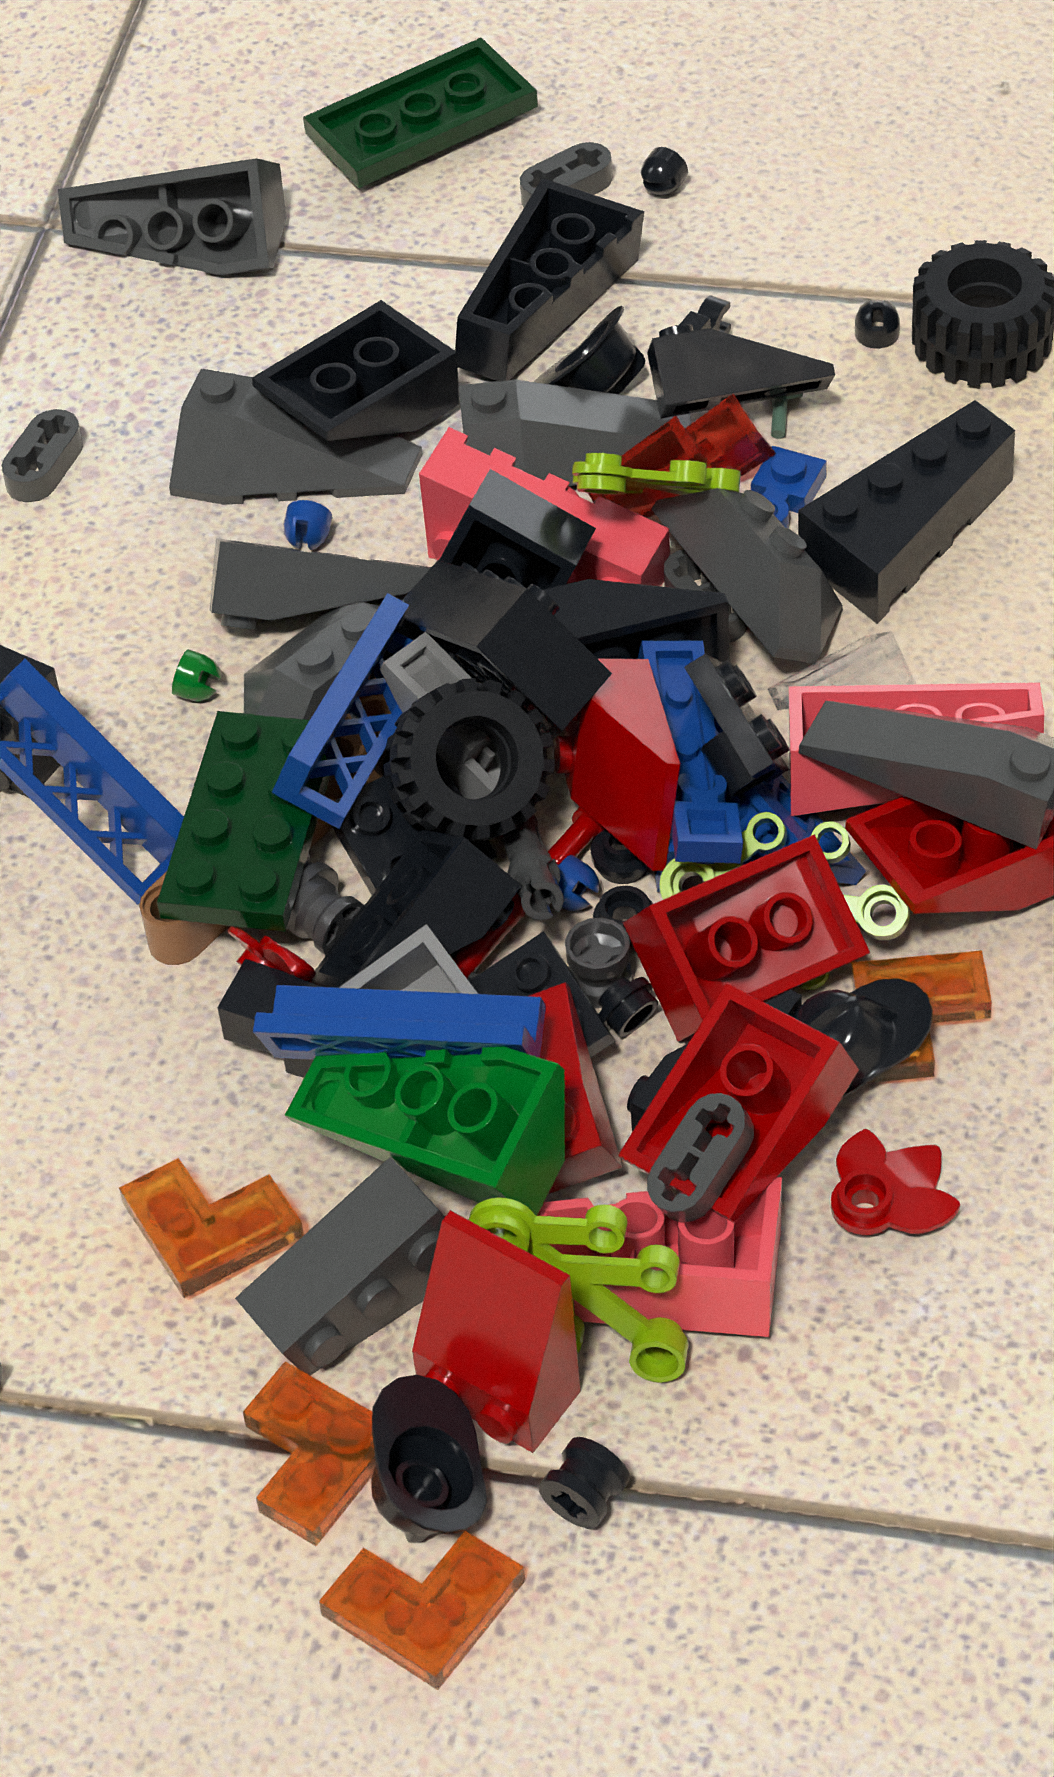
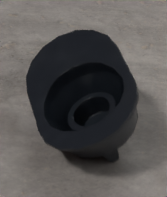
[534,306,646,395]
[793,978,933,1099]
[371,1375,487,1543]

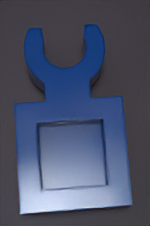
[751,446,827,529]
[671,774,743,865]

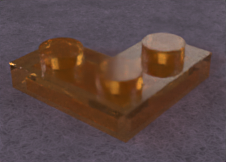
[851,950,992,1083]
[119,1158,304,1298]
[243,1361,376,1546]
[319,1531,525,1690]

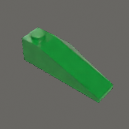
[285,1046,565,1216]

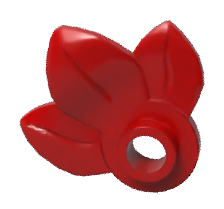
[227,926,316,983]
[831,1129,960,1235]

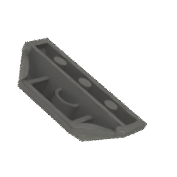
[651,488,843,664]
[244,602,415,720]

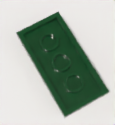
[303,37,538,188]
[157,711,341,932]

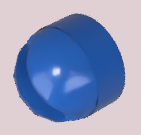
[284,500,333,550]
[558,855,599,911]

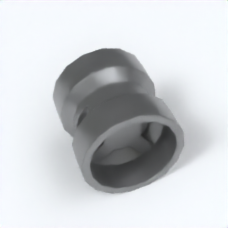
[565,918,632,1009]

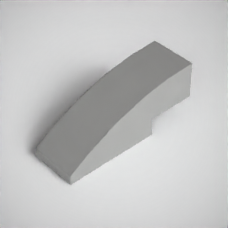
[380,632,547,799]

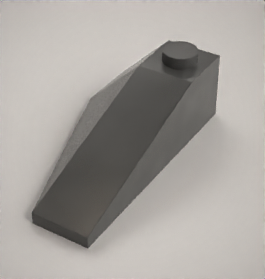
[58,158,286,276]
[169,368,422,505]
[458,380,695,492]
[210,538,431,630]
[798,701,1054,849]

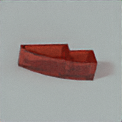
[588,394,776,518]

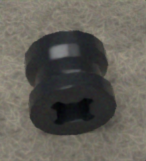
[539,1437,630,1529]

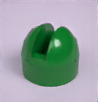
[172,649,222,701]

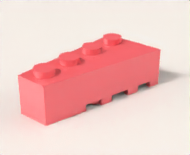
[419,427,670,586]
[789,682,1044,816]
[537,1177,782,1337]

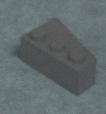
[235,1157,445,1378]

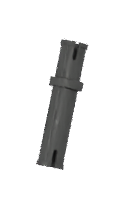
[501,814,564,920]

